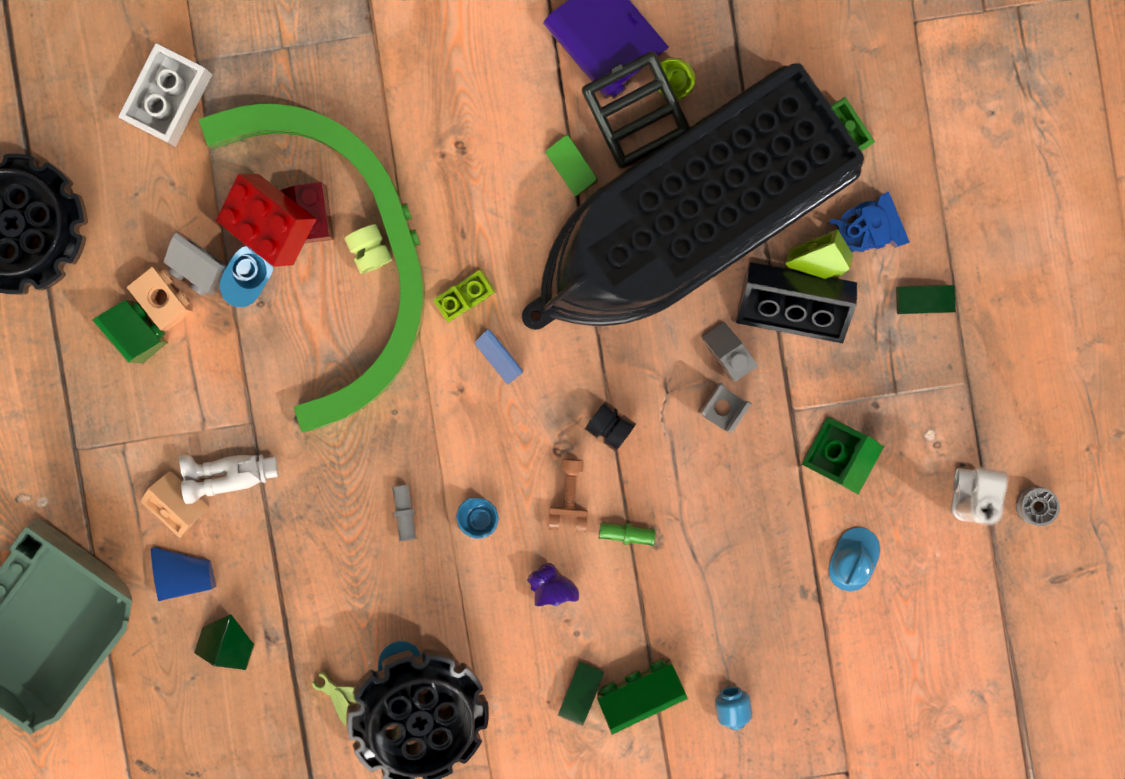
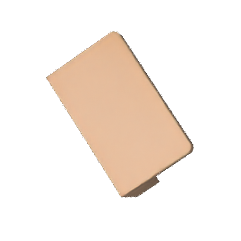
[140,471,209,538]

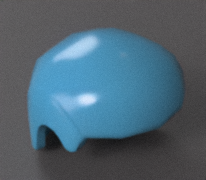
[456,497,499,539]

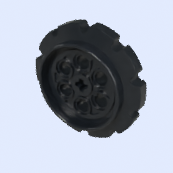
[0,154,88,295]
[346,649,489,779]

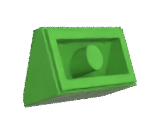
[831,97,875,152]
[545,134,598,197]

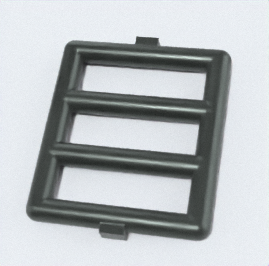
[582,51,690,168]

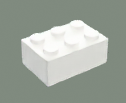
[118,43,212,147]

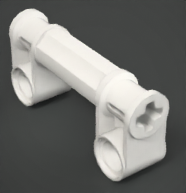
[952,467,1007,524]

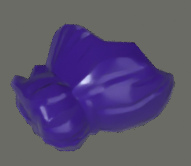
[527,563,579,607]

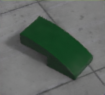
[896,285,956,315]
[557,661,604,726]

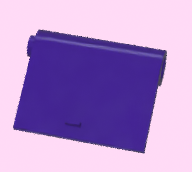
[543,0,669,99]

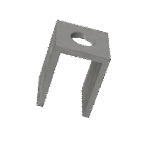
[698,383,752,433]

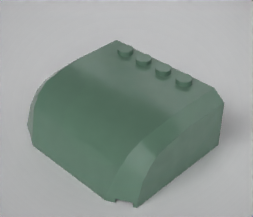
[0,518,132,735]

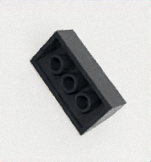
[736,262,857,344]

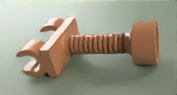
[548,459,588,532]

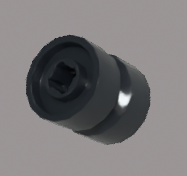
[585,401,636,452]

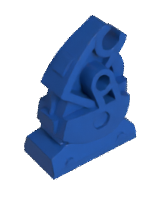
[825,192,910,253]

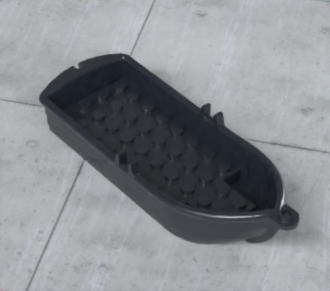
[522,63,864,330]

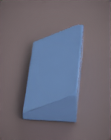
[475,330,523,384]

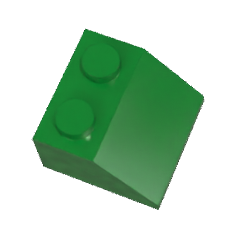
[93,300,168,364]
[801,417,884,495]

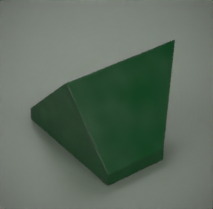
[194,614,255,670]

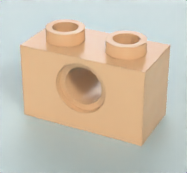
[127,267,192,331]

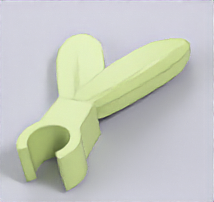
[312,672,357,725]

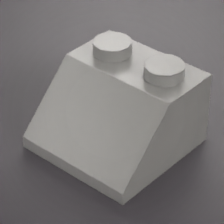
[163,233,227,296]

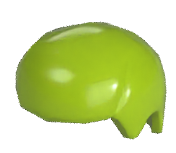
[654,58,696,100]

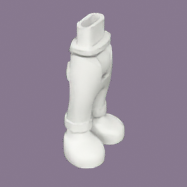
[179,454,278,504]

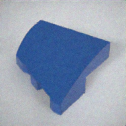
[151,547,216,601]

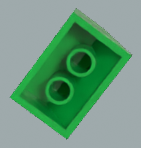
[597,658,688,735]

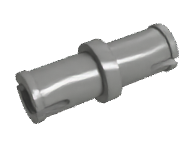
[392,485,417,541]

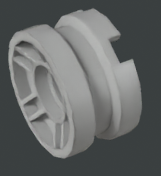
[1016,487,1060,526]

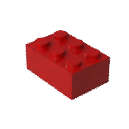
[216,174,316,267]

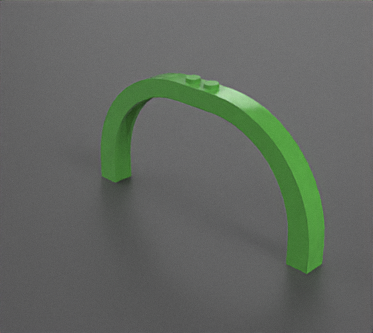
[199,104,425,433]

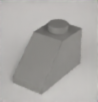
[701,322,758,382]

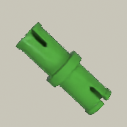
[599,521,656,546]

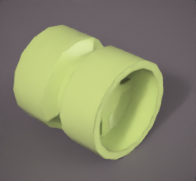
[344,224,392,274]

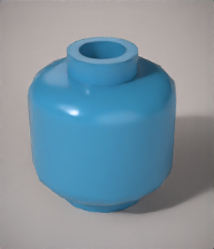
[715,686,753,730]

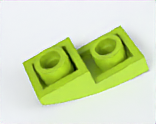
[433,269,497,323]

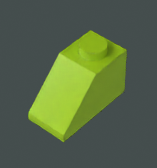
[786,229,853,279]

